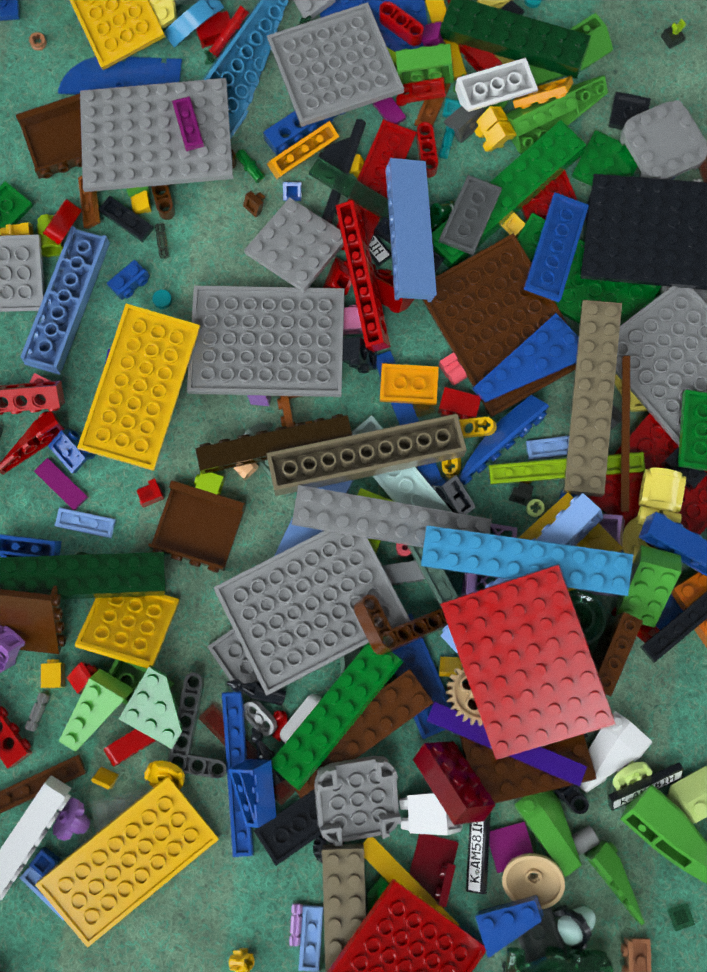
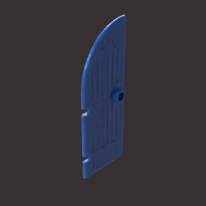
[58,57,182,95]

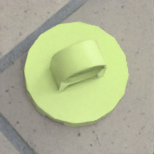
[612,761,652,791]

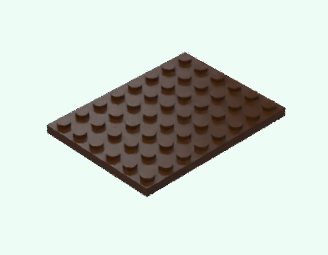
[421,233,576,418]

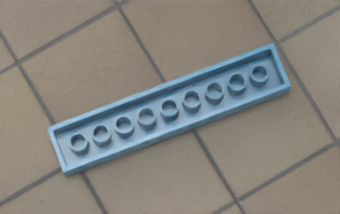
[421,526,633,596]

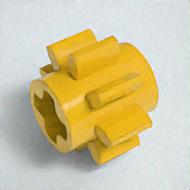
[229,948,255,972]

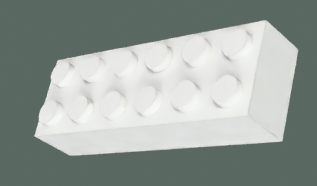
[0,775,71,901]

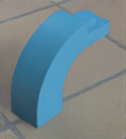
[164,0,224,48]

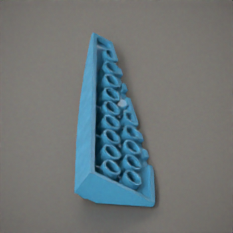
[202,0,288,138]

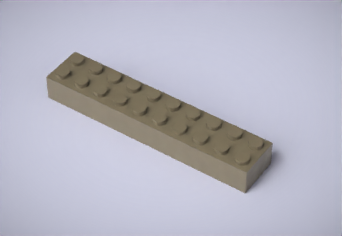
[563,300,622,497]
[267,414,466,496]

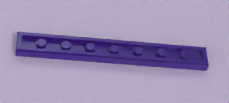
[427,702,587,787]

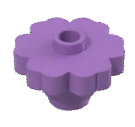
[53,797,90,841]

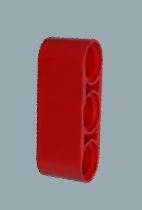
[379,1,424,46]
[458,44,503,72]
[416,122,438,178]
[43,198,82,245]
[103,729,155,767]

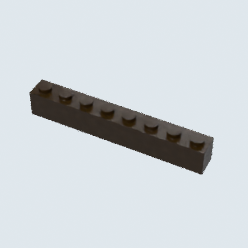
[195,414,352,475]

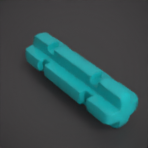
[439,126,455,159]

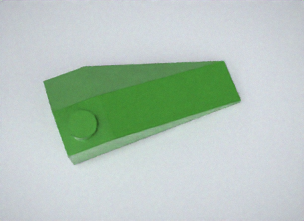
[514,790,582,878]

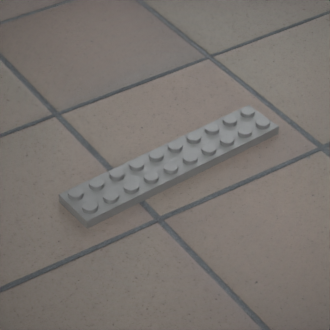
[291,485,491,548]

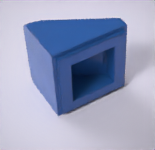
[283,181,302,201]
[29,847,61,877]

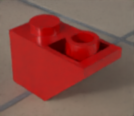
[323,257,352,296]
[67,662,98,694]

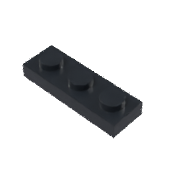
[99,196,154,243]

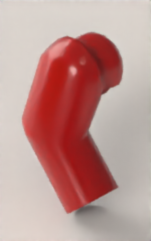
[272,710,289,741]

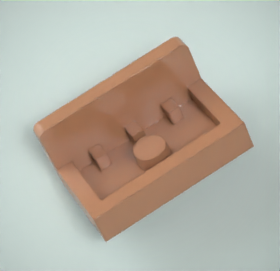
[621,937,651,972]

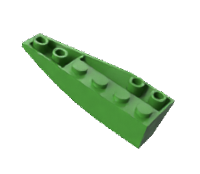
[529,13,613,86]
[506,75,608,154]
[620,784,707,884]

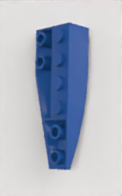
[459,395,549,486]

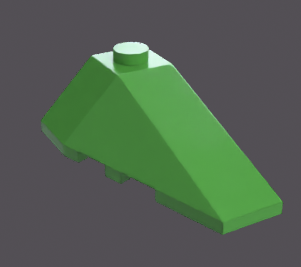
[584,840,645,925]

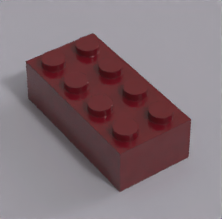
[413,741,496,825]

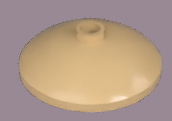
[502,853,565,909]

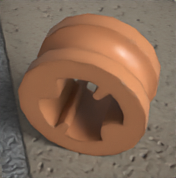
[29,32,47,51]

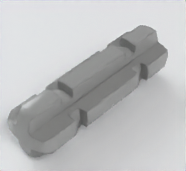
[25,692,50,732]

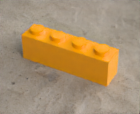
[267,121,340,179]

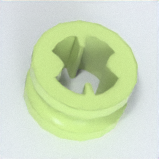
[526,499,545,517]

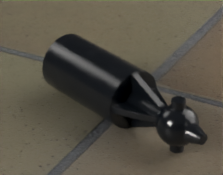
[226,679,286,706]
[251,728,286,786]

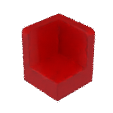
[137,478,165,508]

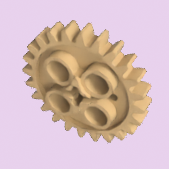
[446,664,483,726]

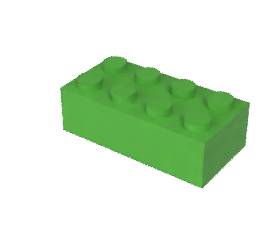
[616,545,681,628]

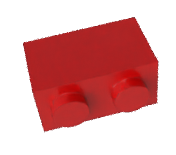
[195,11,235,49]
[438,387,481,420]

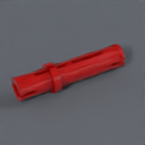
[208,5,249,58]

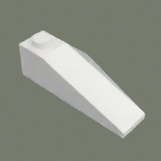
[579,711,652,793]

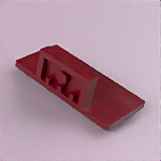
[409,834,458,908]

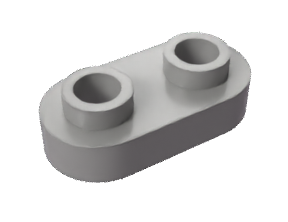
[244,700,277,736]

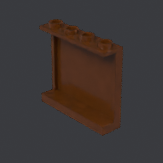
[16,93,82,179]
[148,480,246,573]
[0,586,66,654]
[592,612,643,697]

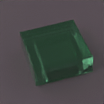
[667,903,695,931]

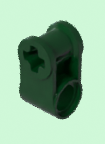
[430,200,455,233]

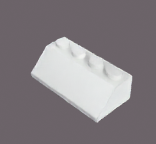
[455,58,538,112]

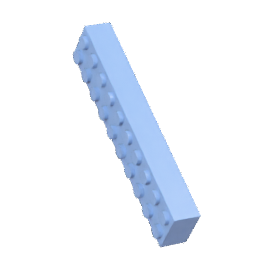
[440,493,604,653]

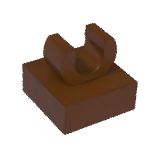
[243,191,265,218]

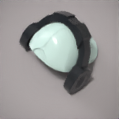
[552,905,596,953]

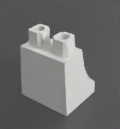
[399,793,463,835]

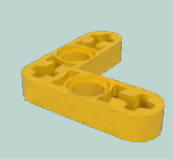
[442,417,497,475]

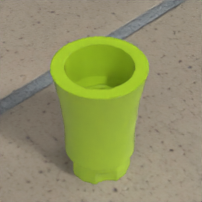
[37,214,63,257]

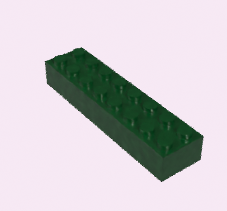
[440,0,591,79]
[0,552,165,599]

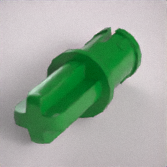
[235,149,265,183]

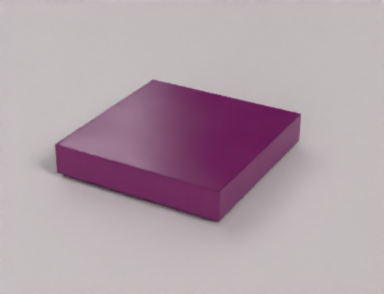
[489,821,534,873]

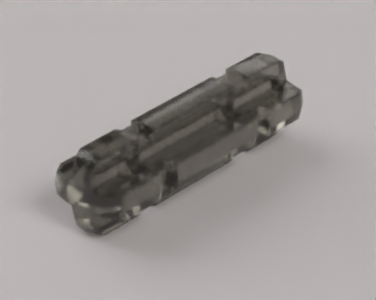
[155,223,169,259]

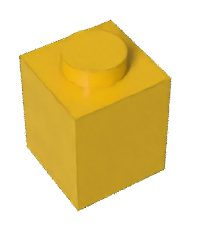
[41,659,65,688]

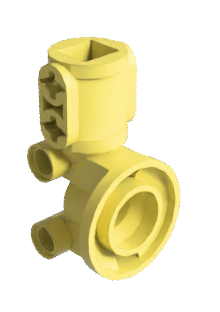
[622,468,686,563]

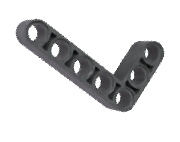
[168,673,227,779]

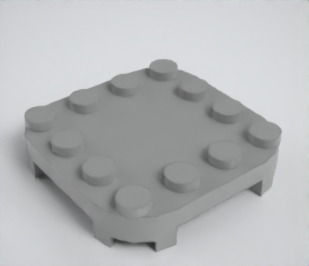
[620,100,707,179]
[314,756,401,846]

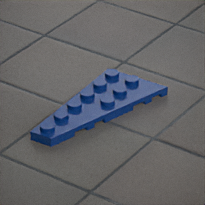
[473,313,578,403]

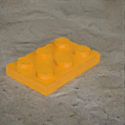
[513,76,573,109]
[380,363,439,405]

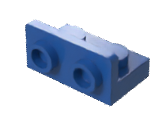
[107,260,150,300]
[48,429,95,473]

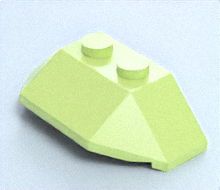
[667,766,707,824]

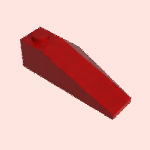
[344,260,414,313]
[0,411,65,475]

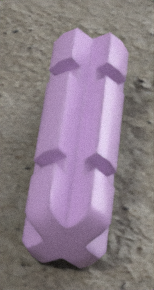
[289,903,303,946]

